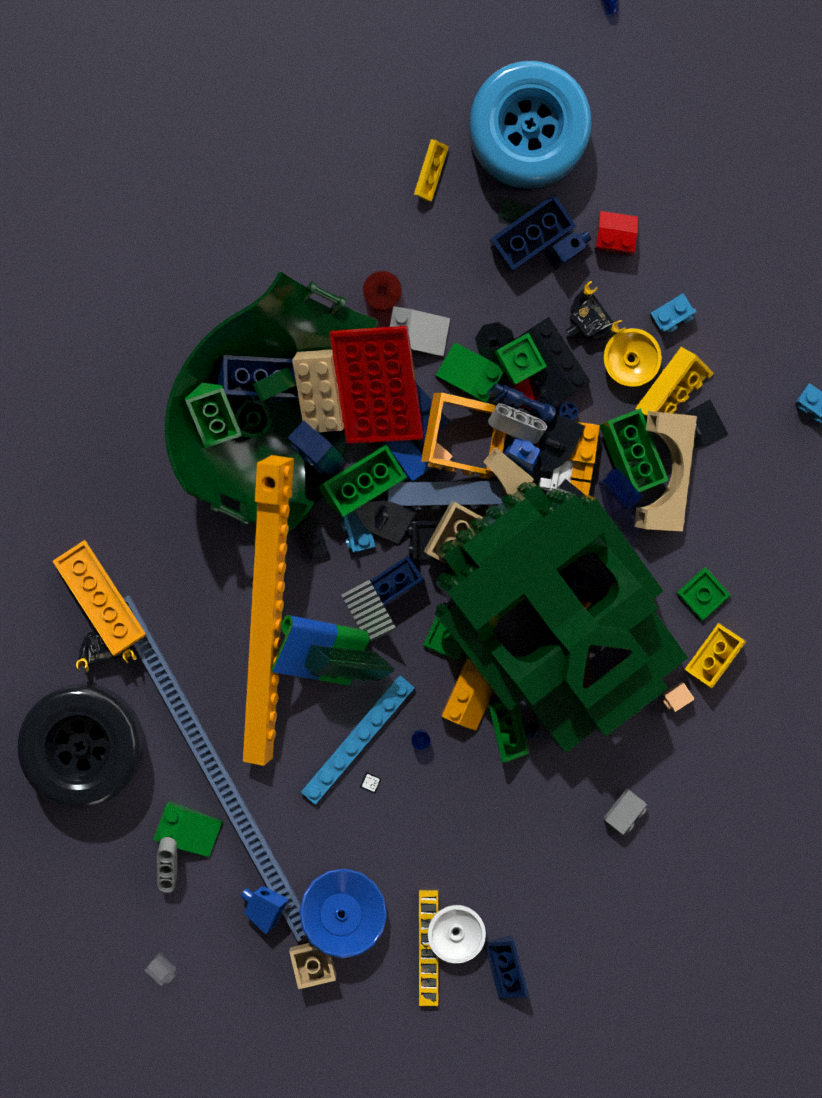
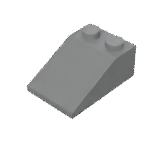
[390,306,450,356]

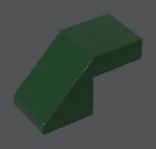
[253,368,296,402]

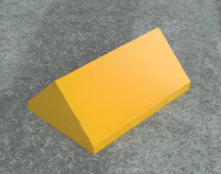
[685,623,746,688]

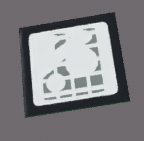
[360,772,382,794]

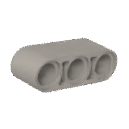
[488,404,547,444]
[157,837,177,893]

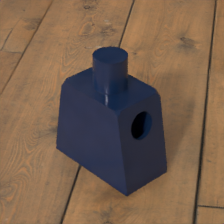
[545,231,591,270]

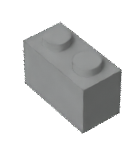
[604,788,647,835]

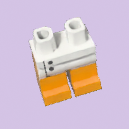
[539,460,594,496]

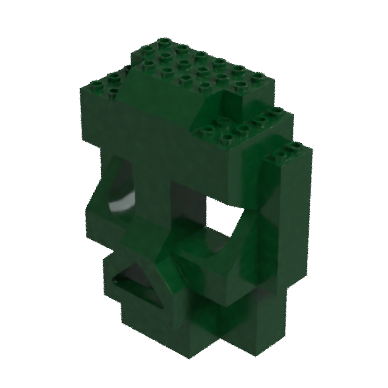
[434,482,688,753]

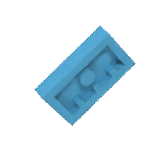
[650,293,697,334]
[795,383,822,424]
[340,512,376,553]

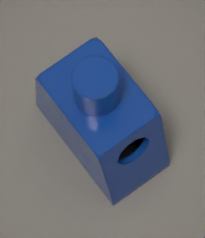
[503,438,540,476]
[241,886,289,934]

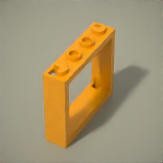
[421,393,506,480]

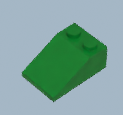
[435,342,505,403]
[153,801,223,857]

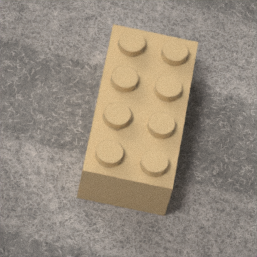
[292,350,344,432]

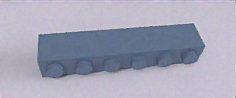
[388,481,504,509]

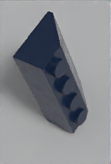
[216,355,298,402]

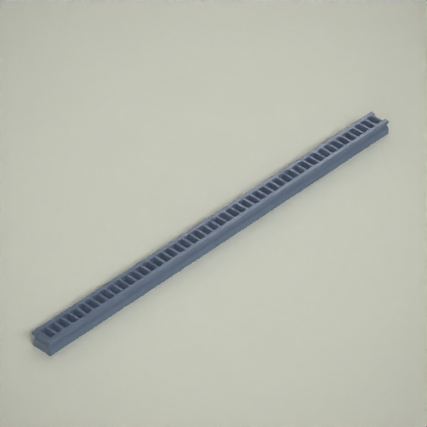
[123,595,306,941]

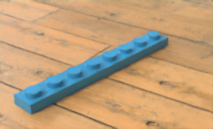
[301,675,415,804]

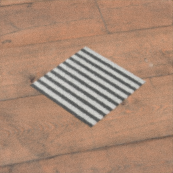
[341,580,397,643]

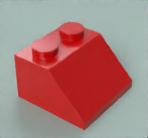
[594,211,638,255]

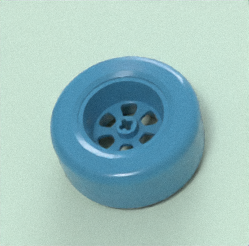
[468,61,592,189]

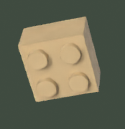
[289,943,337,989]

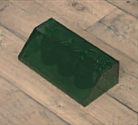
[305,645,395,682]

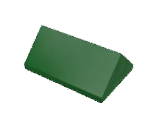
[185,383,242,448]
[488,701,530,763]

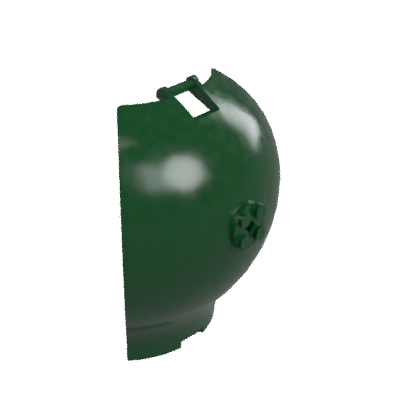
[165,272,378,532]

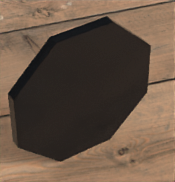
[475,321,515,361]

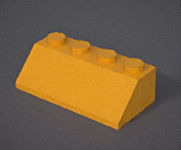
[441,658,493,730]

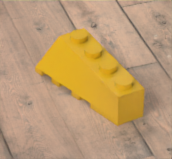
[635,347,714,419]

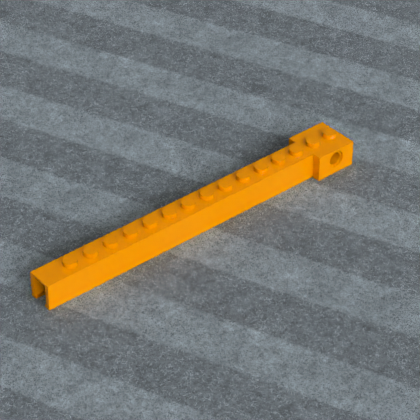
[243,455,294,766]

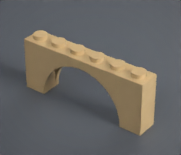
[634,411,697,531]

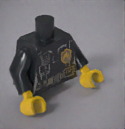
[565,281,626,341]
[76,630,137,672]

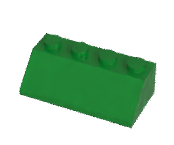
[318,444,407,517]

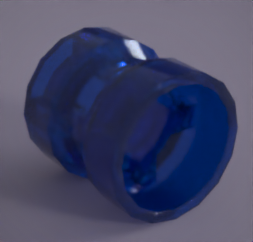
[411,729,430,750]

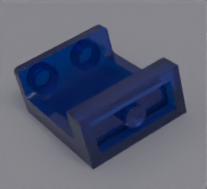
[599,468,643,510]

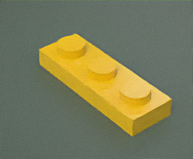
[414,139,449,202]

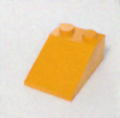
[537,422,600,464]

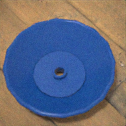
[299,868,387,958]

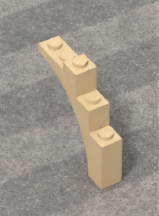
[483,447,534,495]

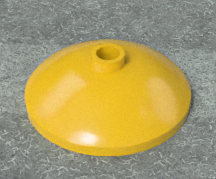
[603,328,662,387]

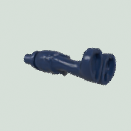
[488,383,556,424]

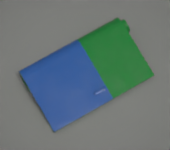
[271,615,370,685]

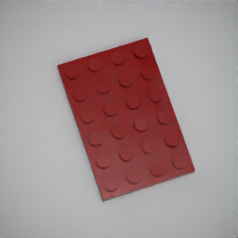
[329,326,424,444]

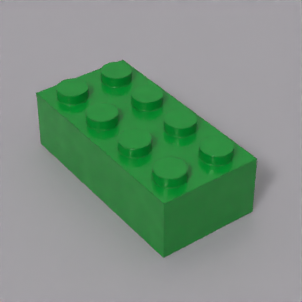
[599,408,669,496]

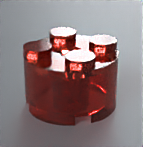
[363,271,402,312]

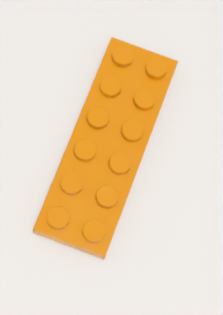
[53,540,147,657]

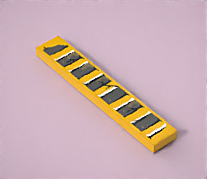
[419,890,438,1006]

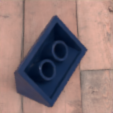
[370,556,425,607]
[484,935,529,998]

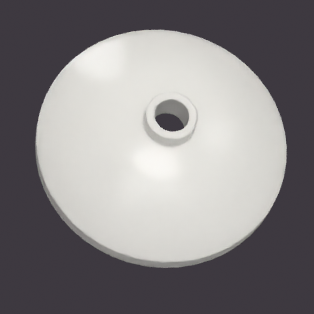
[428,905,486,963]

